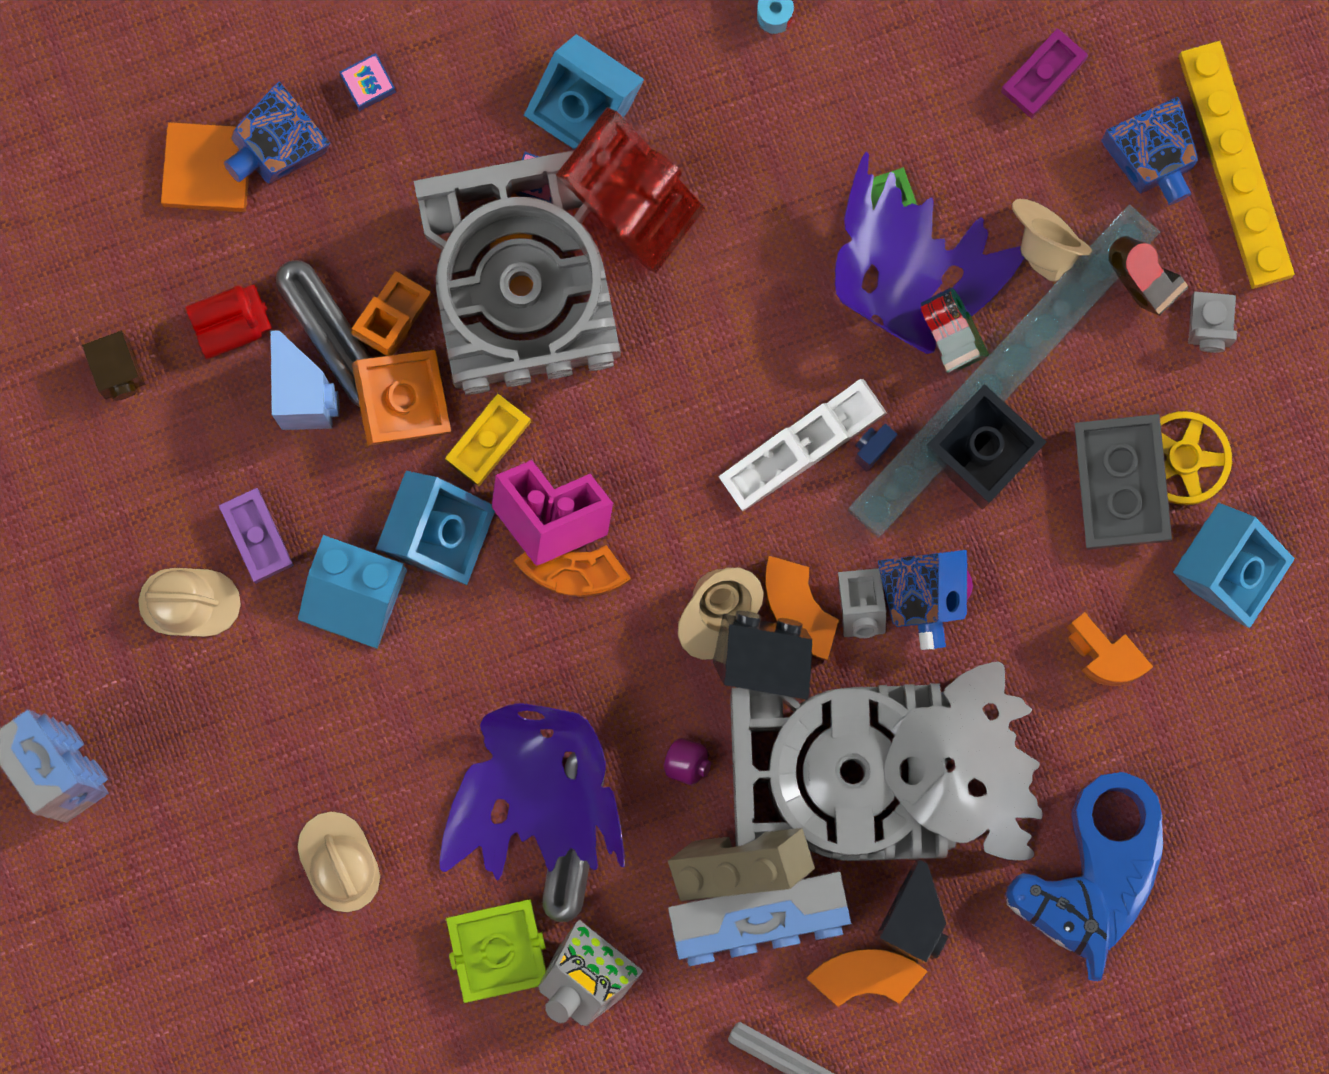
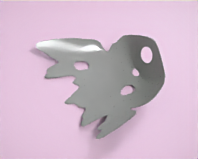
[884,662,1043,860]

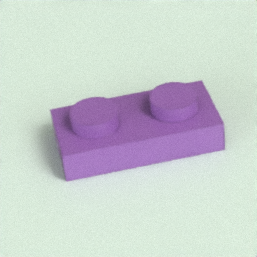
[219,488,294,584]

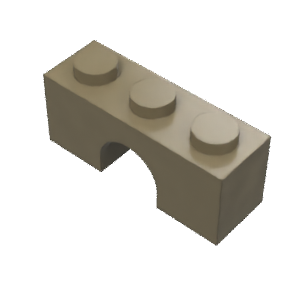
[668,828,815,901]

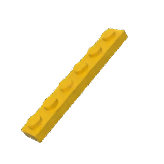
[1178,41,1295,289]

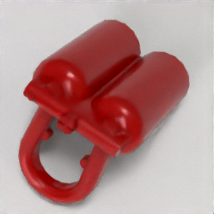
[185,285,272,360]

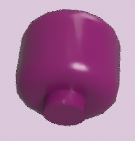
[664,738,711,785]

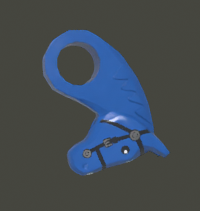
[1005,772,1163,981]

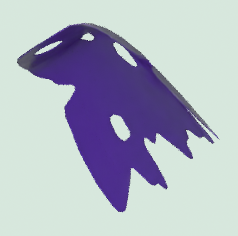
[835,152,1024,354]
[440,703,625,880]

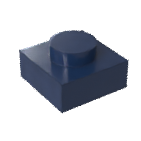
[855,423,898,472]

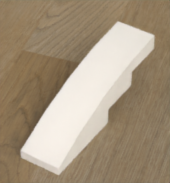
[719,379,887,511]

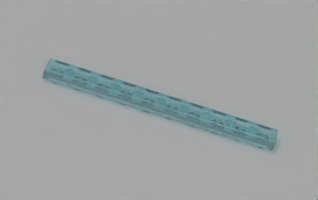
[847,204,1160,539]

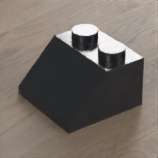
[926,384,1047,509]
[713,610,812,700]
[874,860,949,963]

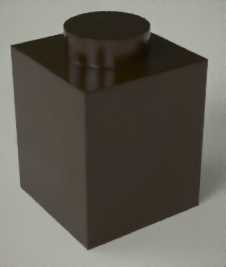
[82,330,145,401]

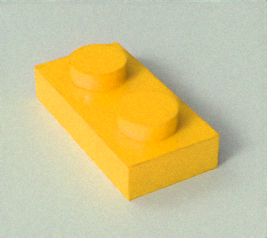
[445,394,531,487]

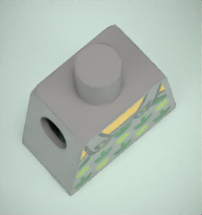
[538,920,643,1026]

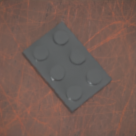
[1074,414,1172,550]

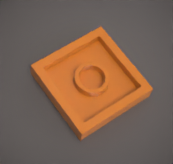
[161,122,249,212]
[352,350,451,446]

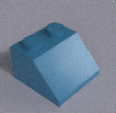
[524,34,644,161]
[376,471,495,585]
[1173,503,1295,628]
[298,535,407,649]

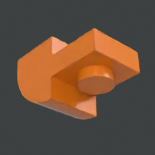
[351,271,431,356]
[1066,612,1153,686]

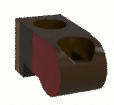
[1108,236,1189,316]

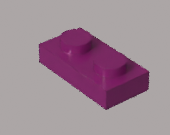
[1001,28,1088,119]

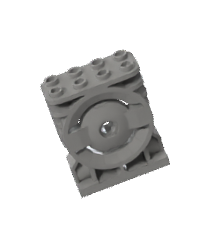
[414,149,621,395]
[730,683,956,861]

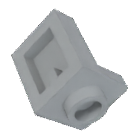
[1188,292,1237,353]
[838,568,886,638]

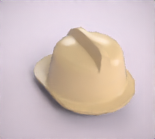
[1012,199,1092,281]
[138,568,241,637]
[678,568,764,660]
[298,812,380,912]

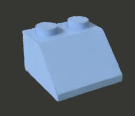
[271,331,339,430]

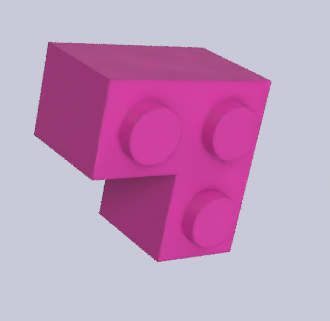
[492,460,613,566]

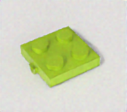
[446,899,546,1003]

